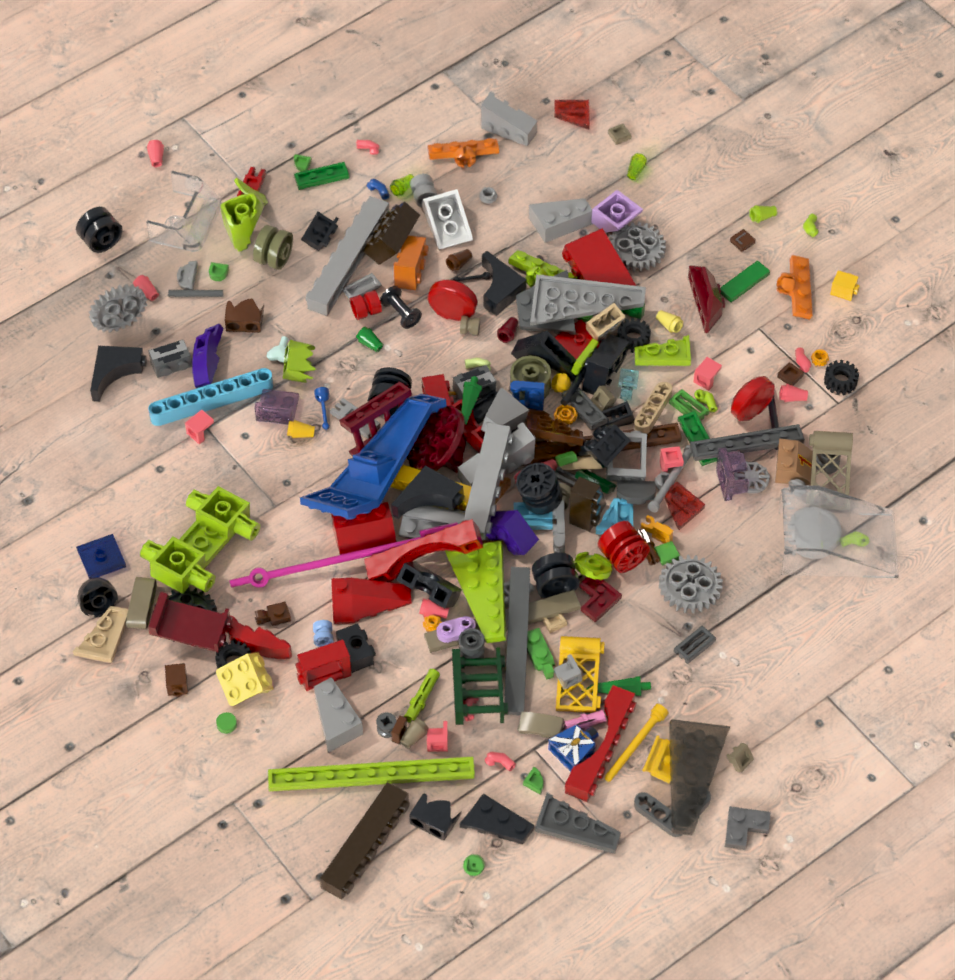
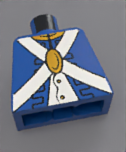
[548,725,599,772]

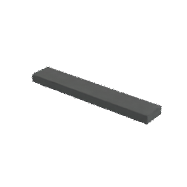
[690,424,805,461]

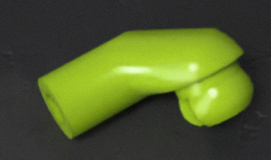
[694,389,718,413]

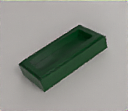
[575,469,617,494]

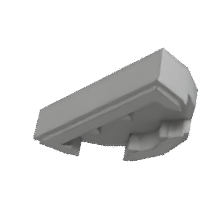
[177,261,198,290]

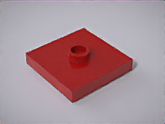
[554,320,601,360]

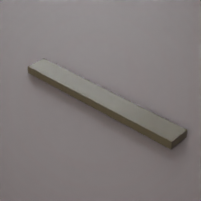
[424,590,581,653]

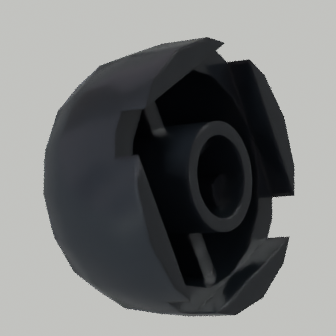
[77,577,118,617]

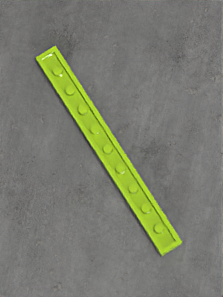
[268,757,475,791]

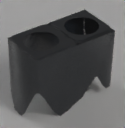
[409,793,462,841]

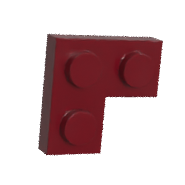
[579,577,622,623]

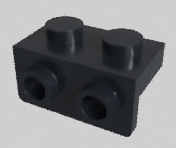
[301,211,339,251]

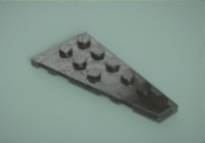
[669,719,730,835]

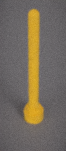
[605,704,669,782]

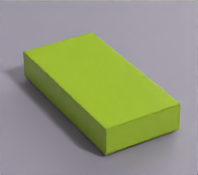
[571,338,598,375]

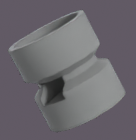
[410,174,437,207]

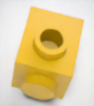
[830,270,860,301]

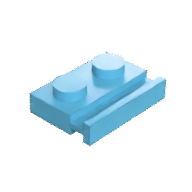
[514,502,553,530]

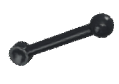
[453,272,490,281]

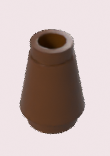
[446,249,472,271]

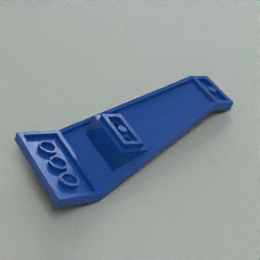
[300,394,447,519]

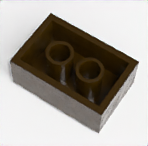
[363,201,420,265]

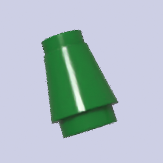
[356,327,384,353]

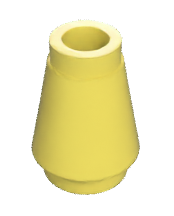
[656,310,683,333]

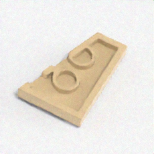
[73,606,128,663]

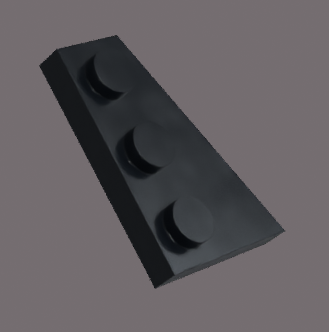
[460,793,535,844]

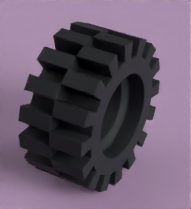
[617,318,651,353]
[824,360,859,395]
[215,640,251,669]

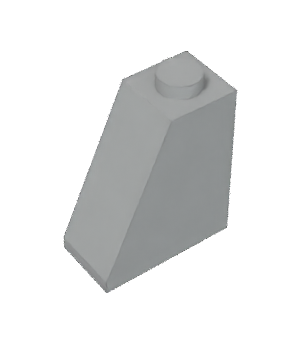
[481,388,529,432]

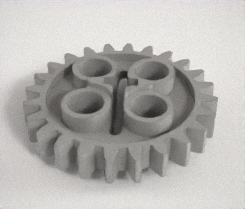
[609,222,666,272]
[89,284,147,333]
[659,555,723,613]

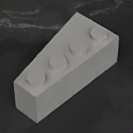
[458,422,535,487]

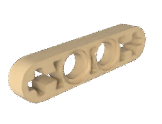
[634,382,672,434]

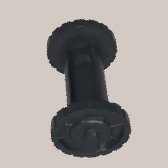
[380,286,422,329]

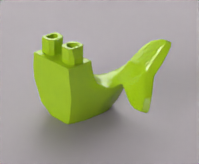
[220,178,268,252]

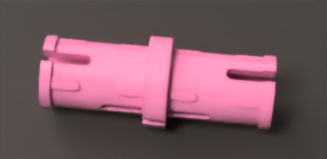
[564,710,606,730]

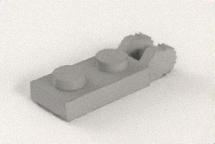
[552,500,565,553]

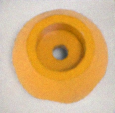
[554,404,577,425]

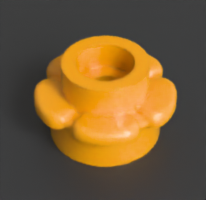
[811,349,829,366]
[423,615,442,632]

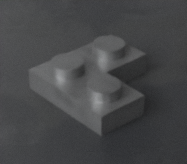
[725,806,771,850]

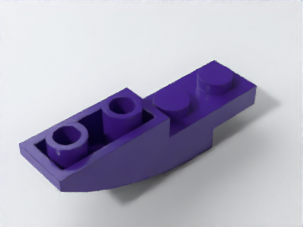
[192,323,224,389]

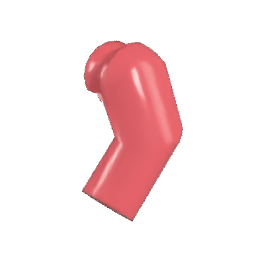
[795,347,811,373]
[485,751,516,771]

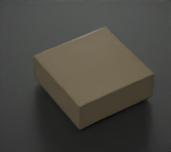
[608,124,632,145]

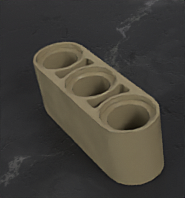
[126,577,157,630]

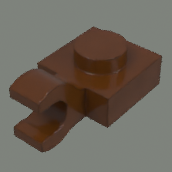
[255,601,291,626]

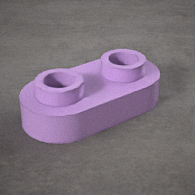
[437,616,476,643]

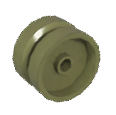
[253,225,293,270]
[510,355,551,400]

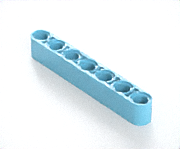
[148,368,273,426]

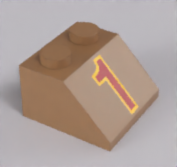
[775,439,812,486]

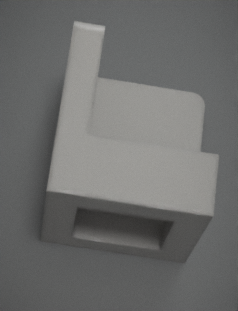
[554,654,582,690]

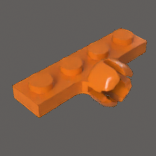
[428,138,499,168]
[776,255,813,320]

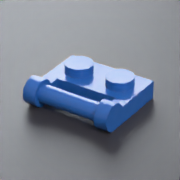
[510,381,545,411]

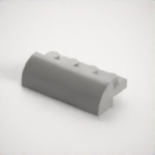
[399,506,466,539]

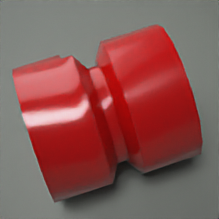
[350,290,382,320]

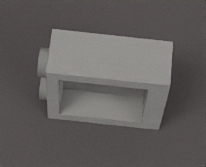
[606,430,647,482]

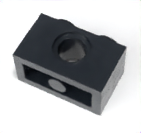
[336,623,376,673]

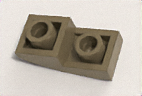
[518,712,564,738]

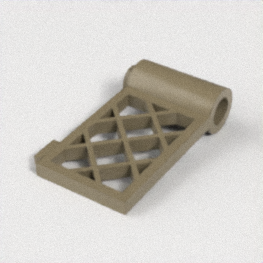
[806,431,853,510]

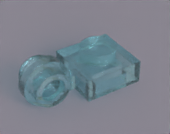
[618,368,639,401]

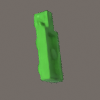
[527,628,555,680]

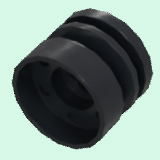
[367,367,412,416]
[516,463,563,514]

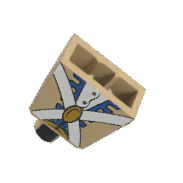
[586,303,625,342]

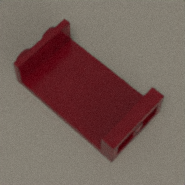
[148,592,233,652]

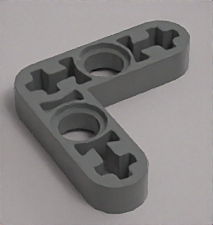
[634,787,711,837]

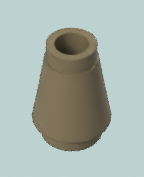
[400,718,429,749]

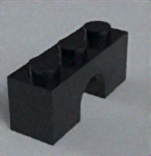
[396,561,462,609]

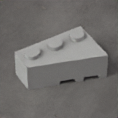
[481,91,537,146]
[529,198,592,243]
[314,677,363,753]

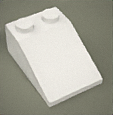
[422,190,473,250]

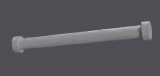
[648,445,693,513]

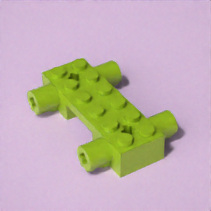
[140,486,261,594]

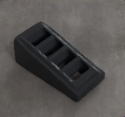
[600,401,635,428]

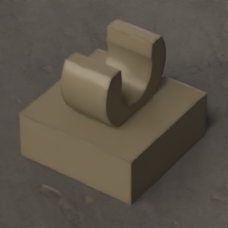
[591,386,617,411]
[726,742,754,773]

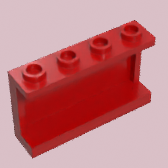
[562,228,637,286]

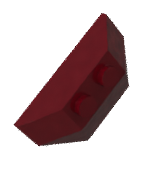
[688,265,725,333]

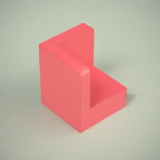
[693,357,722,391]
[185,410,214,444]
[659,446,684,473]
[427,721,448,752]

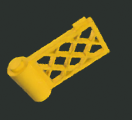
[555,636,605,713]

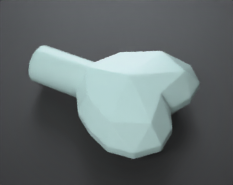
[267,336,289,363]

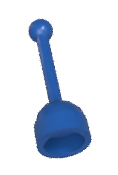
[314,387,330,430]

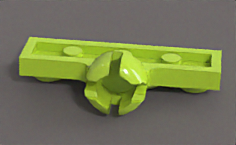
[508,250,577,287]

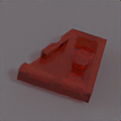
[554,100,590,129]
[664,482,705,530]

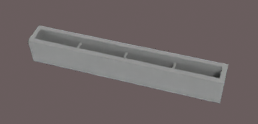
[306,196,389,316]

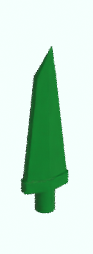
[461,376,482,424]
[581,676,651,696]

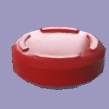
[427,280,478,321]
[731,376,775,422]

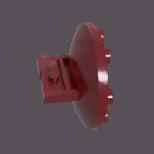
[407,405,466,473]

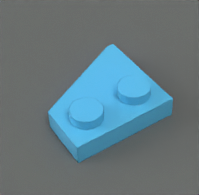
[596,498,633,534]

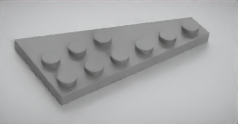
[530,274,646,326]

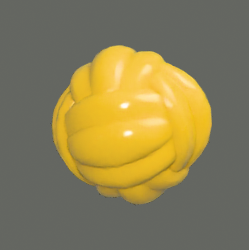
[551,373,571,393]

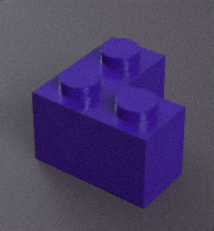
[487,510,539,555]

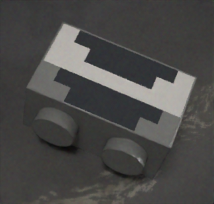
[148,339,192,378]
[452,365,496,400]

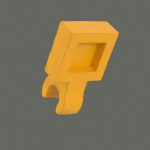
[640,515,673,544]

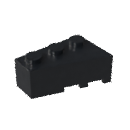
[582,334,630,395]

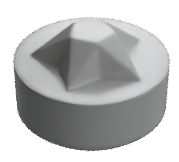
[655,472,675,491]

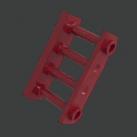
[339,382,412,456]

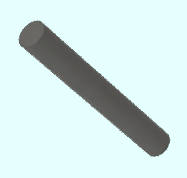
[168,290,224,297]

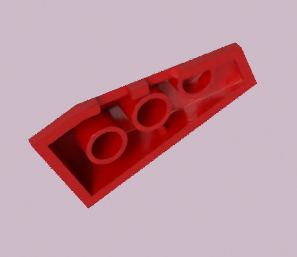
[331,577,412,624]

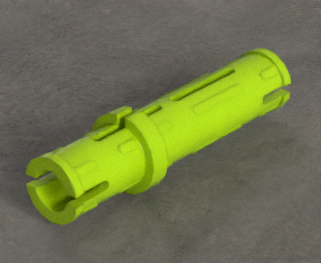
[403,668,440,723]

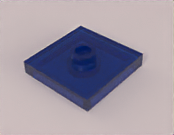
[76,534,126,579]

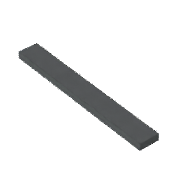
[504,567,530,715]

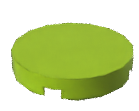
[574,552,613,580]

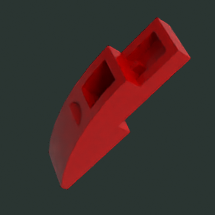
[222,613,292,659]

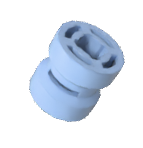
[313,620,333,647]

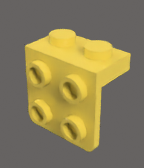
[216,653,274,706]

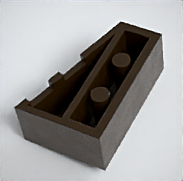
[569,477,606,532]

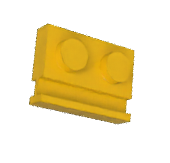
[642,735,684,783]

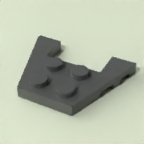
[516,270,576,335]

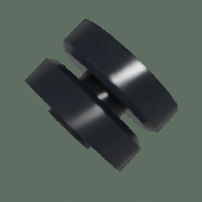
[76,206,123,253]
[532,552,580,598]

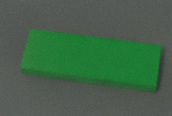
[294,162,349,190]
[720,260,770,303]
[677,411,720,466]

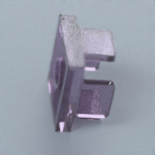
[716,447,749,501]

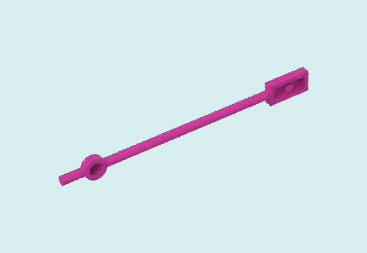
[229,522,458,588]

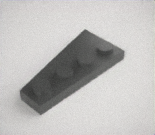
[535,793,621,854]

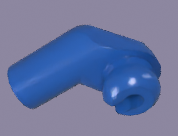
[367,179,390,200]

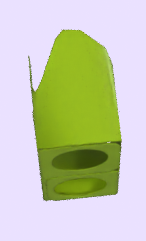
[283,340,316,383]

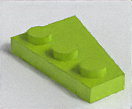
[634,335,691,366]

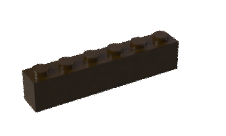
[320,782,410,900]

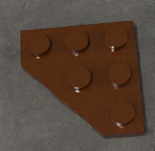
[525,408,584,446]

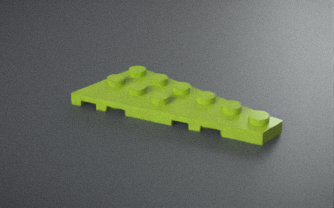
[445,541,506,643]

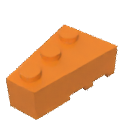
[394,235,429,291]

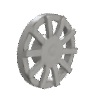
[734,461,770,493]

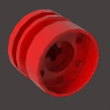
[598,521,650,573]

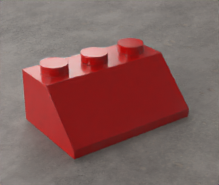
[331,502,397,555]

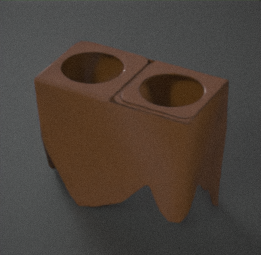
[225,298,265,333]

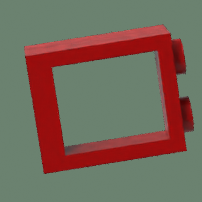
[295,640,351,691]

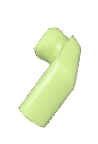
[464,358,491,370]

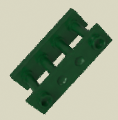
[452,647,508,725]

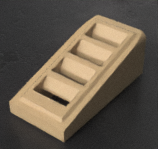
[561,454,601,470]

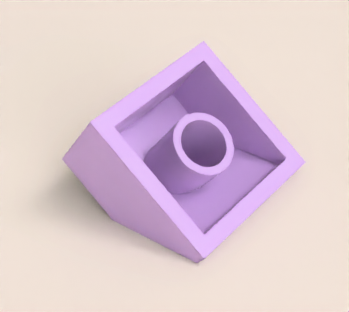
[592,190,643,232]

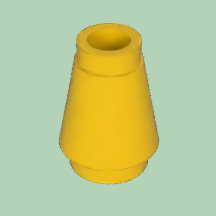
[287,420,315,438]

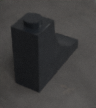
[482,251,527,316]
[511,330,577,382]
[90,345,147,402]
[391,466,465,519]

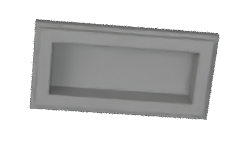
[342,273,382,299]

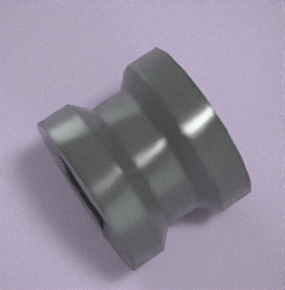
[376,712,396,738]

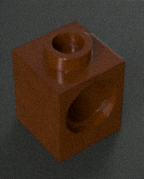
[165,663,188,697]

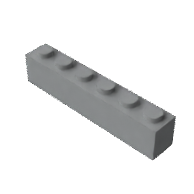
[463,422,514,540]

